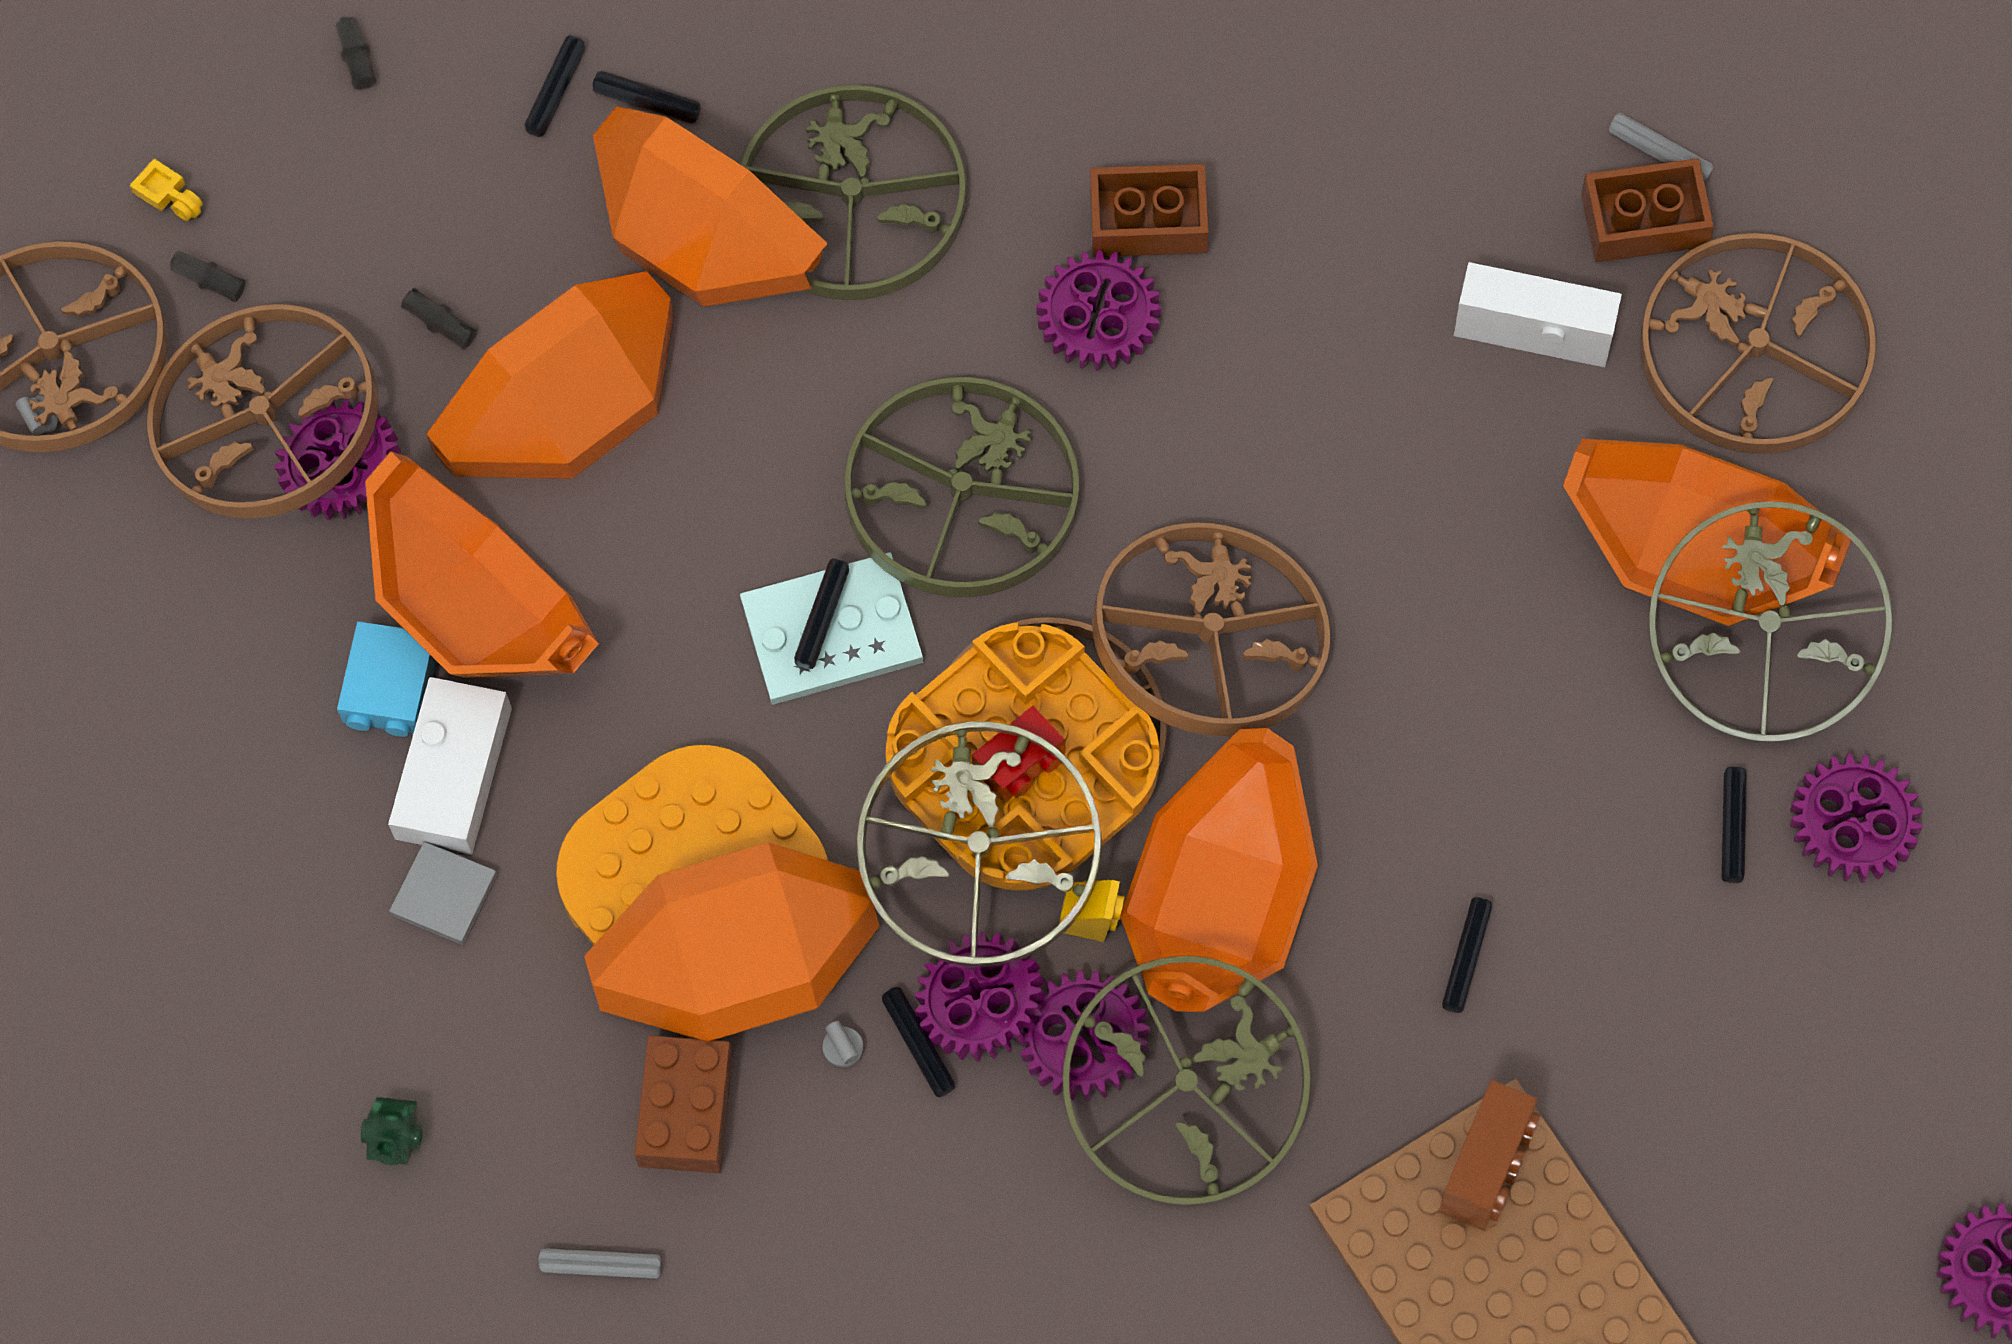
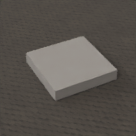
[389,842,498,945]

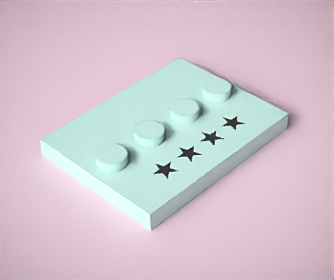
[740,552,923,705]

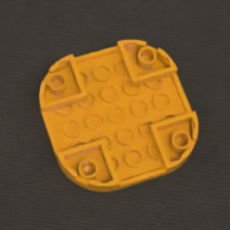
[885,622,1159,890]
[556,745,828,946]

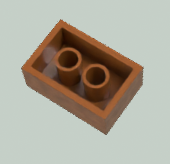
[1581,158,1714,263]
[1090,164,1208,257]
[634,1036,733,1173]
[1439,1080,1541,1231]

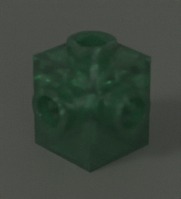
[361,1097,423,1165]

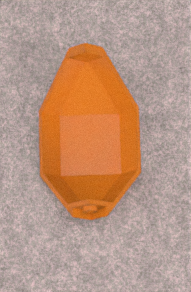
[593,106,828,307]
[426,271,674,479]
[1563,438,1852,626]
[365,451,599,678]
[1120,728,1318,1012]
[584,842,880,1042]

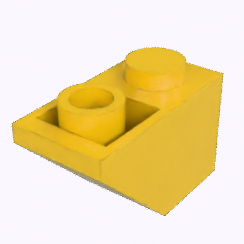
[1058,880,1124,942]

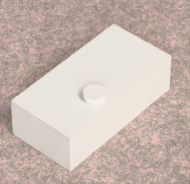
[1454,262,1622,368]
[388,677,512,855]

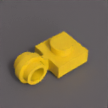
[129,159,203,222]

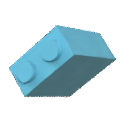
[337,621,436,737]

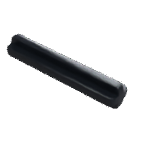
[525,35,585,137]
[593,71,701,123]
[794,558,849,669]
[1721,767,1747,883]
[1442,897,1493,1013]
[882,987,955,1097]

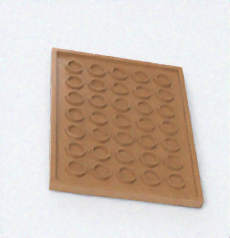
[1309,1078,1696,1344]

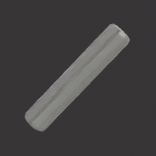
[1609,113,1714,183]
[538,1248,661,1279]

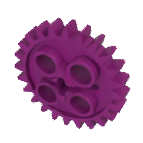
[1036,250,1161,371]
[274,399,401,520]
[1790,753,1923,883]
[914,931,1046,1061]
[1018,970,1151,1101]
[1936,1203,2012,1340]

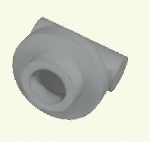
[15,395,59,436]
[822,1021,863,1068]

